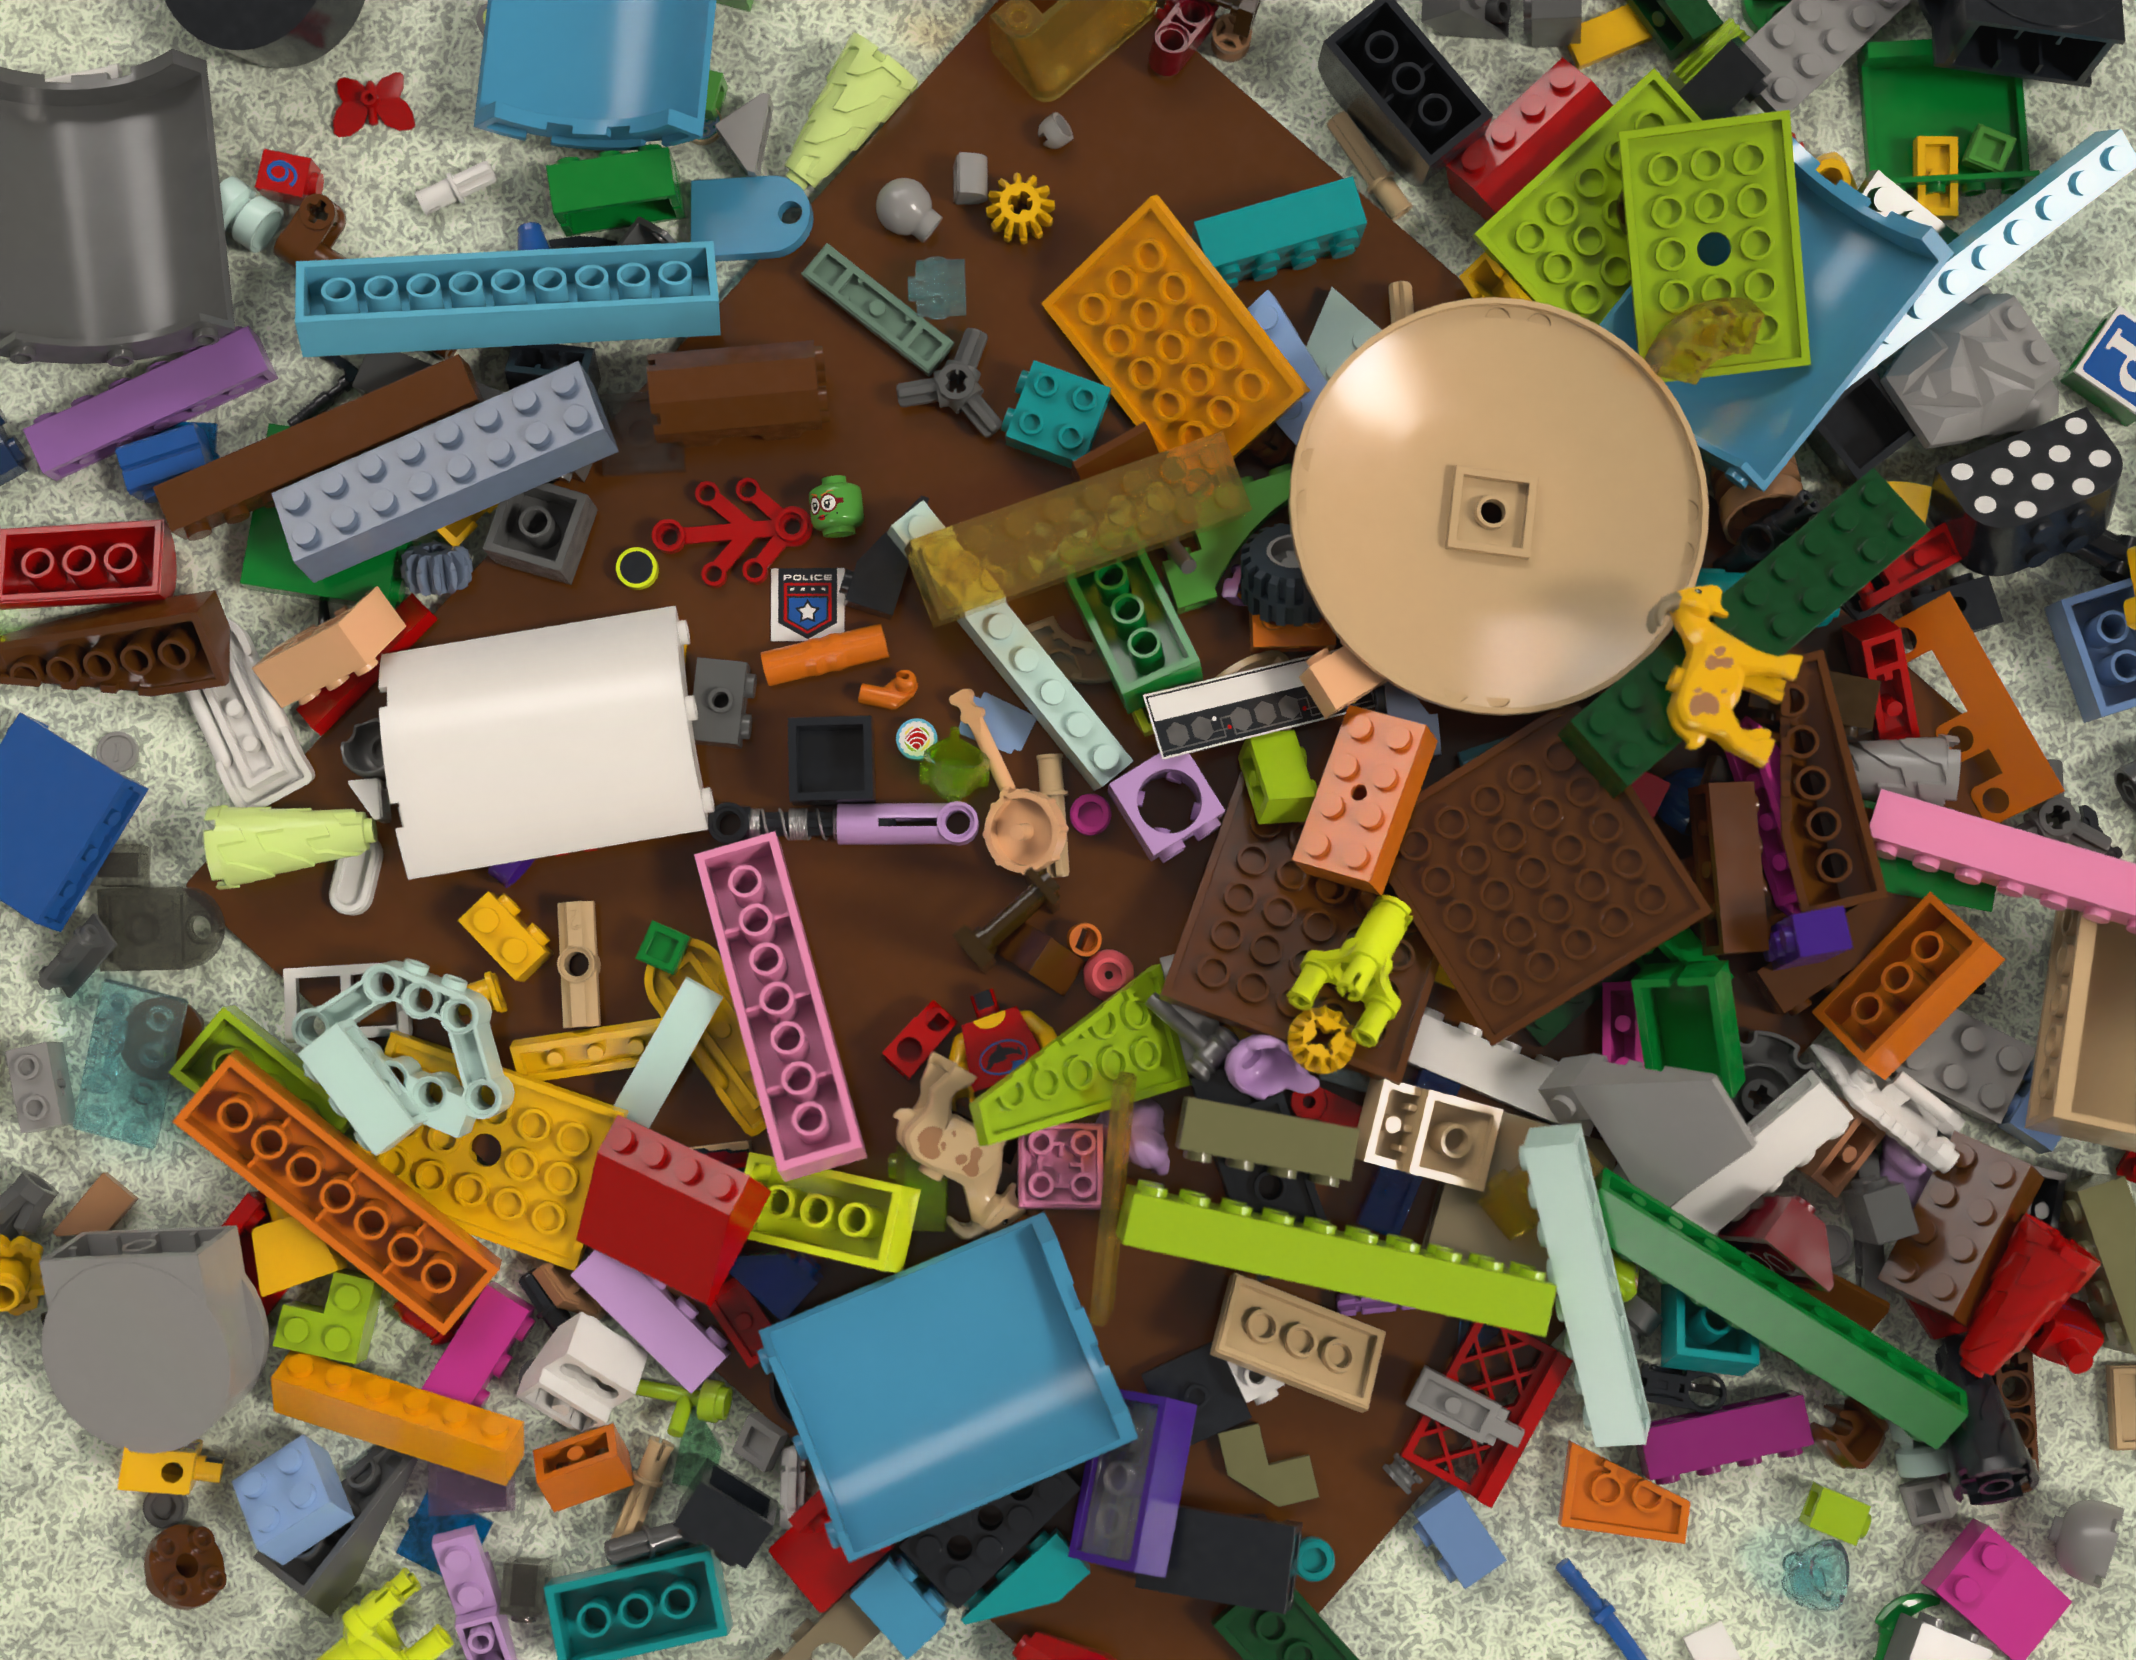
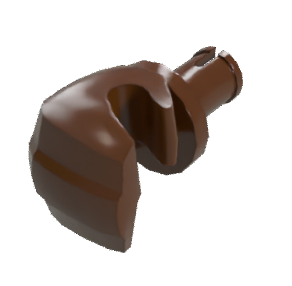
[1810,1396,1889,1469]

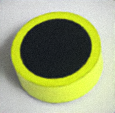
[616,547,659,590]

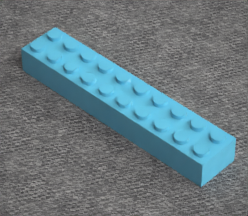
[295,241,721,357]

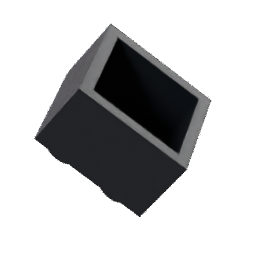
[1806,369,1916,489]
[788,715,876,806]
[673,1458,778,1569]

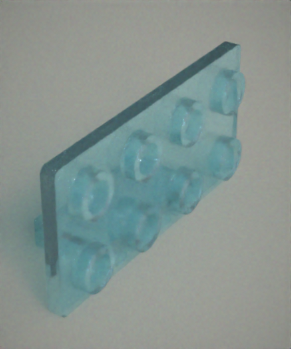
[73,979,188,1149]

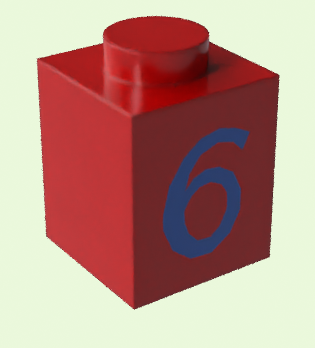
[255,148,324,209]

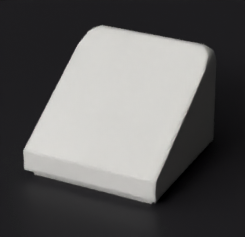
[348,778,391,823]
[1682,1620,1741,1660]

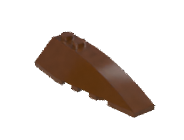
[0,590,230,697]
[1780,650,1888,913]

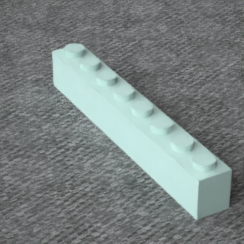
[887,500,1133,791]
[1519,1123,1651,1447]

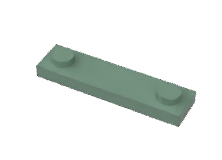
[801,243,955,377]

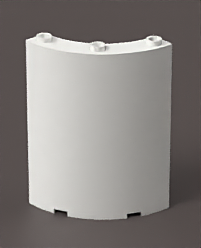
[379,606,714,880]

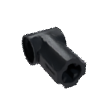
[2067,530,2136,583]

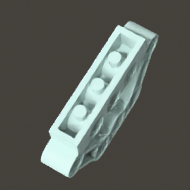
[291,959,515,1138]

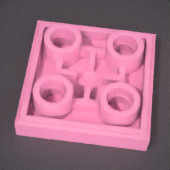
[1018,1123,1103,1210]

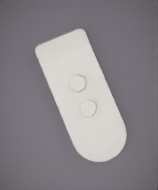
[184,619,315,807]

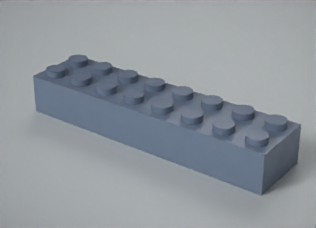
[271,361,619,583]

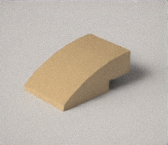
[1355,1078,1503,1192]

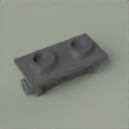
[38,913,118,998]

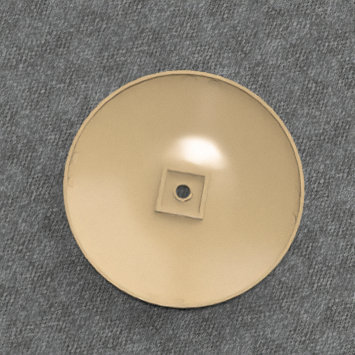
[1289,297,1709,716]

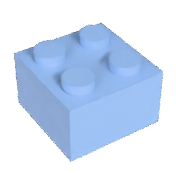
[231,1434,355,1565]

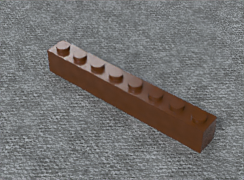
[153,354,484,541]

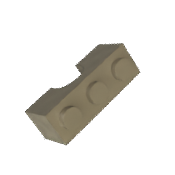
[765,1587,881,1660]

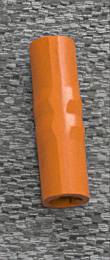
[761,623,889,686]

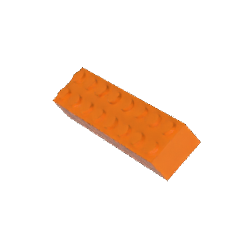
[172,1049,502,1335]

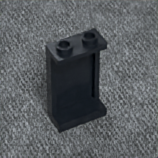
[1131,1505,1303,1614]

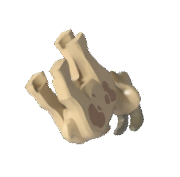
[893,1051,1026,1241]

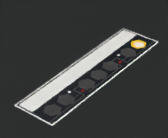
[1143,649,1375,760]

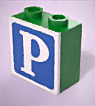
[2060,306,2136,427]

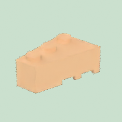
[252,586,406,708]

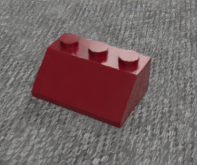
[1717,1194,1834,1292]

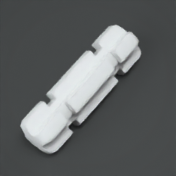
[779,1445,806,1530]

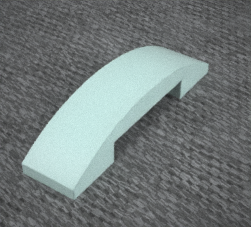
[614,976,723,1129]

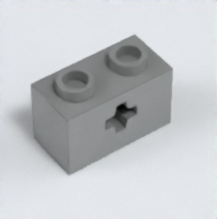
[5,1042,78,1133]

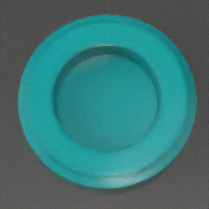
[1297,1536,1335,1582]

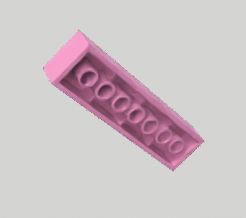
[694,831,867,1182]

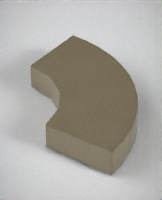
[1025,616,1112,685]

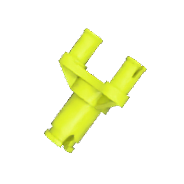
[1287,895,1413,1048]
[316,1568,454,1660]

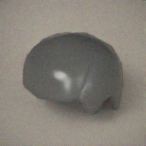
[340,718,386,780]

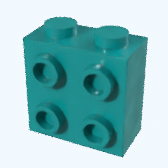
[1001,360,1111,469]

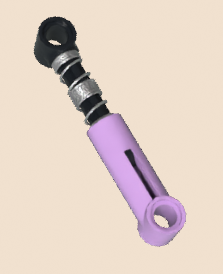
[708,801,979,846]

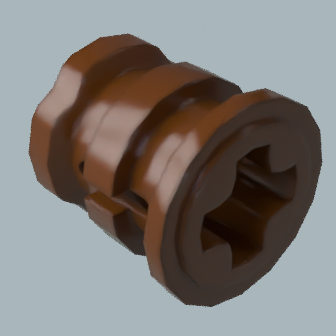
[1246,424,1293,466]

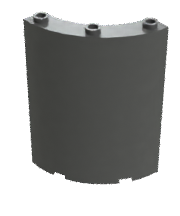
[0,49,235,367]

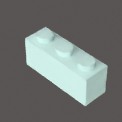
[298,1018,428,1156]

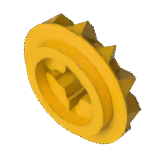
[1287,1005,1357,1074]

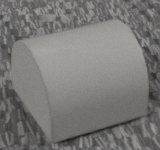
[953,152,988,205]

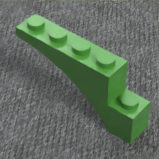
[1161,464,1292,615]

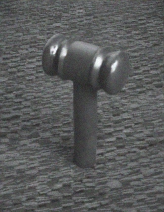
[1145,992,1239,1082]

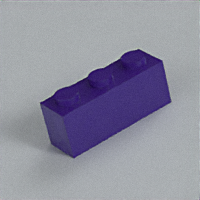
[1762,905,1853,971]

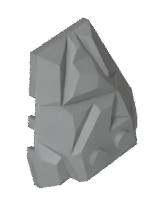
[1879,285,2060,449]

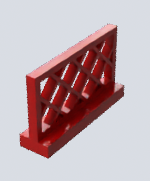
[1400,1321,1573,1509]

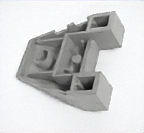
[1538,1054,1757,1207]

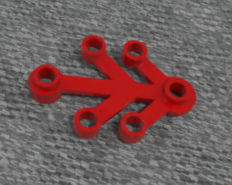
[652,477,813,588]

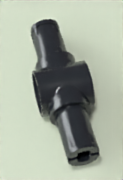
[1713,490,1820,573]

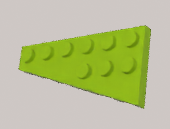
[969,964,1190,1147]

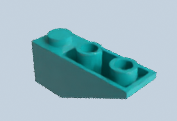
[961,1527,1090,1625]

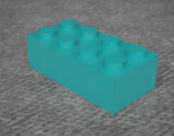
[1191,176,1367,289]
[544,1545,734,1660]

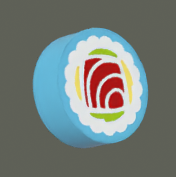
[896,718,938,761]

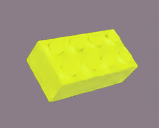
[744,1152,921,1273]

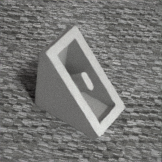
[715,93,774,177]

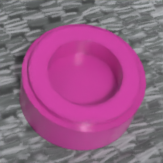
[1070,794,1111,836]

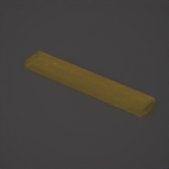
[1089,1071,1137,1327]

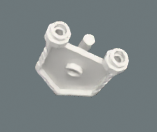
[1810,1043,1965,1174]

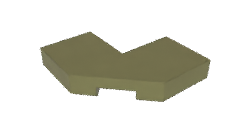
[1217,1422,1319,1507]

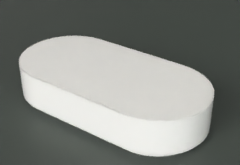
[329,840,383,916]

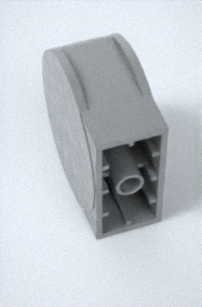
[39,1226,269,1453]

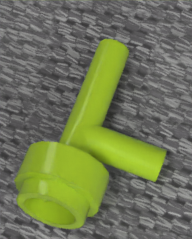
[635,1379,733,1438]

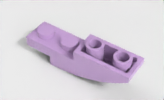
[431,1525,517,1660]

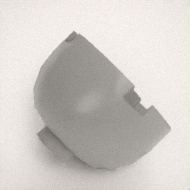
[2048,1500,2124,1589]

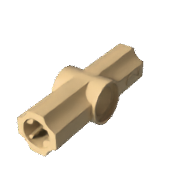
[557,901,601,1028]

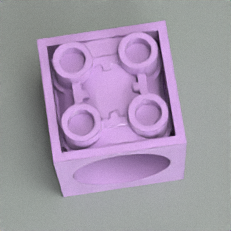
[1108,753,1225,863]

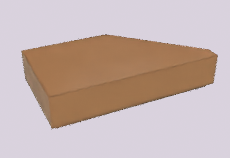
[52,1172,139,1237]
[532,1262,608,1320]

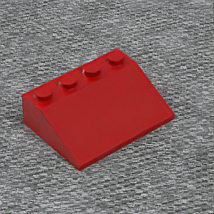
[1446,57,1613,221]
[576,1115,772,1307]

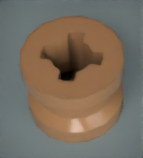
[1210,13,1252,63]

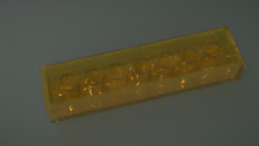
[904,431,1252,628]

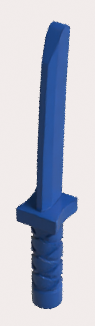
[1556,1558,1648,1660]

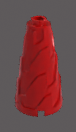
[1959,1213,2101,1378]

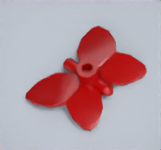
[333,72,416,137]

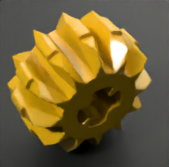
[986,172,1055,245]

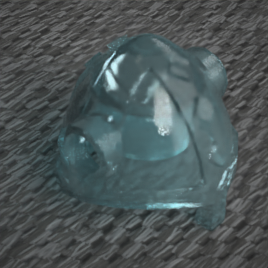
[1781,1539,1850,1612]

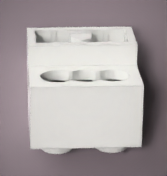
[516,1312,649,1434]

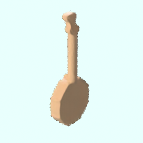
[949,689,1069,875]

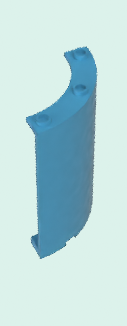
[474,0,716,151]
[1599,136,1954,492]
[757,1212,1138,1562]

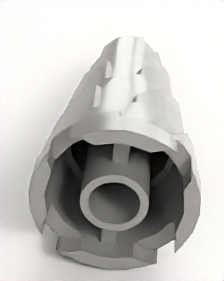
[1848,734,1961,810]

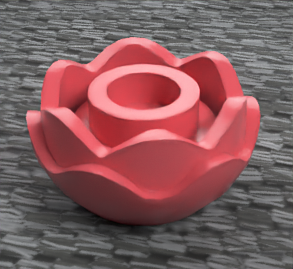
[1083,949,1134,1001]

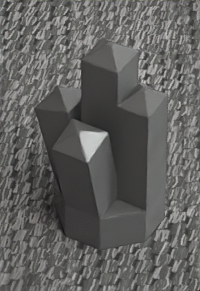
[0,1170,59,1241]

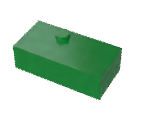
[1057,525,1204,714]

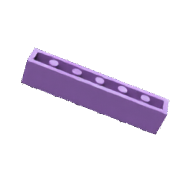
[23,326,279,481]

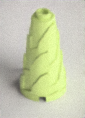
[784,32,919,191]
[203,805,378,890]

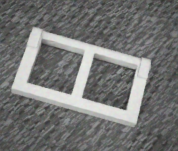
[283,963,413,1043]

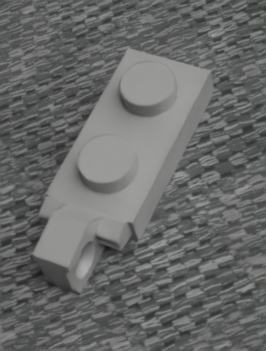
[1406,1365,1525,1448]

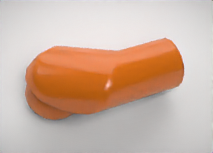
[858,670,918,710]

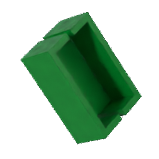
[546,144,686,237]
[1631,960,1746,1099]

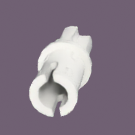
[415,161,497,216]

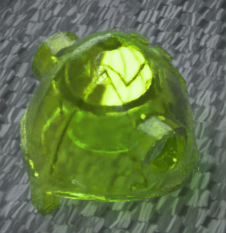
[919,726,990,802]

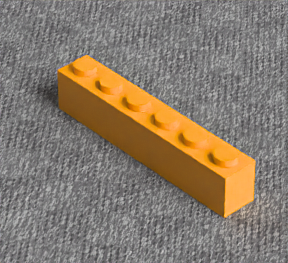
[271,1350,524,1486]

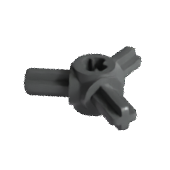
[896,328,1002,438]
[2015,759,2112,855]

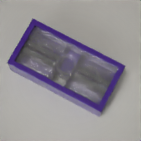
[1068,1389,1197,1577]

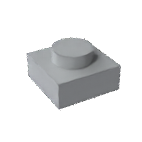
[732,1412,789,1473]

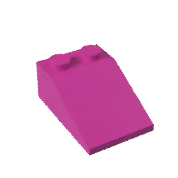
[1921,1518,2072,1660]

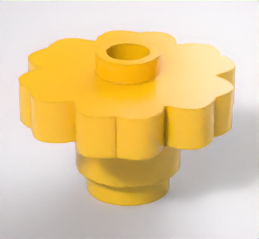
[0,1234,45,1316]

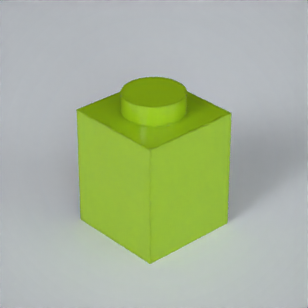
[1798,1481,1871,1546]

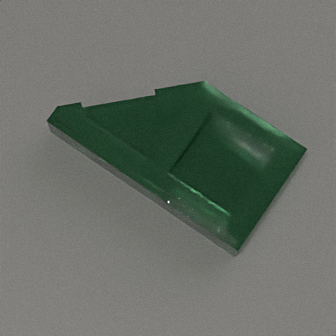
[672,1406,723,1486]

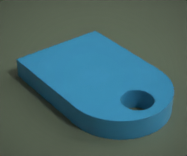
[691,176,813,262]

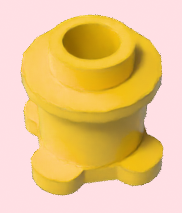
[458,971,507,1019]

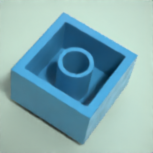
[849,1548,948,1660]

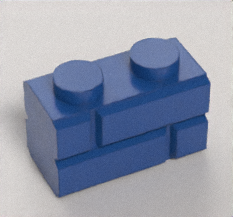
[115,423,214,503]

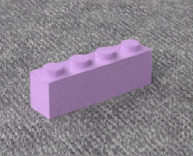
[570,1250,731,1394]

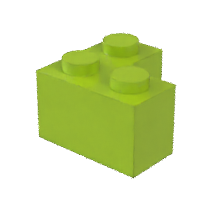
[273,1269,383,1364]

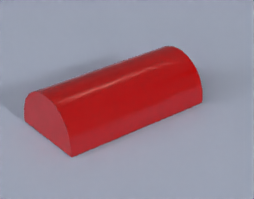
[0,519,177,610]

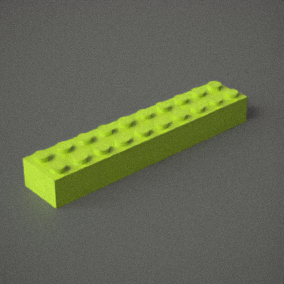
[1115,1179,1557,1337]

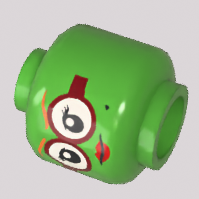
[809,475,864,538]

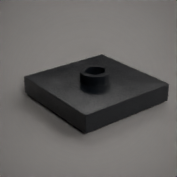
[1141,1341,1252,1446]

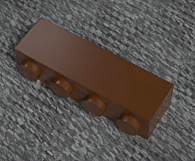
[1688,781,1771,956]
[1747,892,1913,1016]

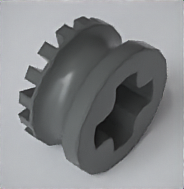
[1382,1452,1423,1495]

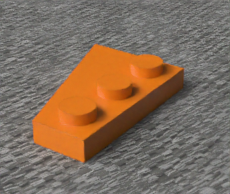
[1558,1440,1691,1544]

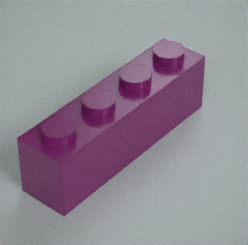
[1636,1390,1814,1485]

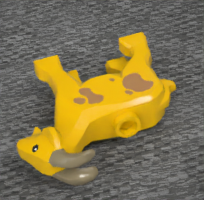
[1646,585,1803,768]

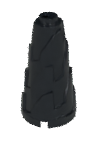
[1935,1334,2040,1505]

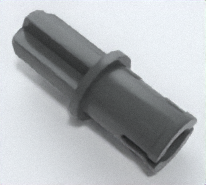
[604,1522,690,1565]

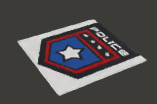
[771,568,845,641]

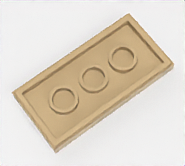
[1210,1273,1386,1413]

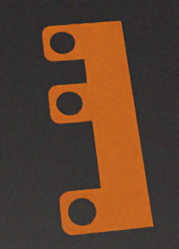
[1893,591,2065,823]

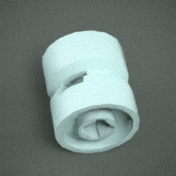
[220,176,284,253]
[1888,1420,1950,1478]

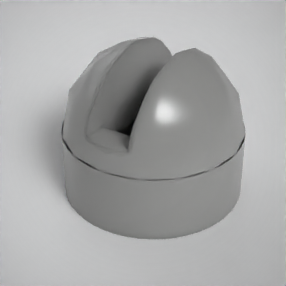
[1038,112,1073,149]

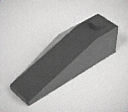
[253,1445,418,1617]

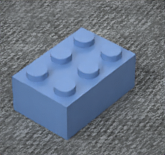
[2044,578,2136,723]

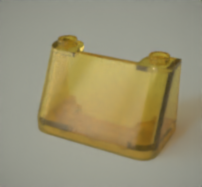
[990,0,1157,102]

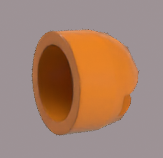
[1067,923,1102,957]

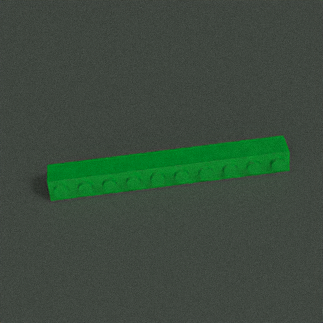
[1594,1167,1968,1450]

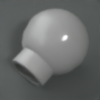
[876,178,943,243]

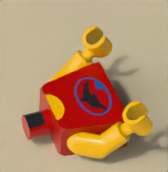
[949,988,1058,1111]

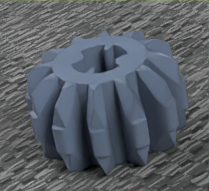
[400,540,473,596]

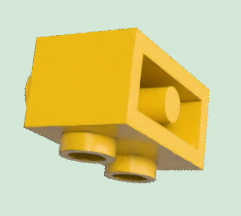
[458,891,554,982]

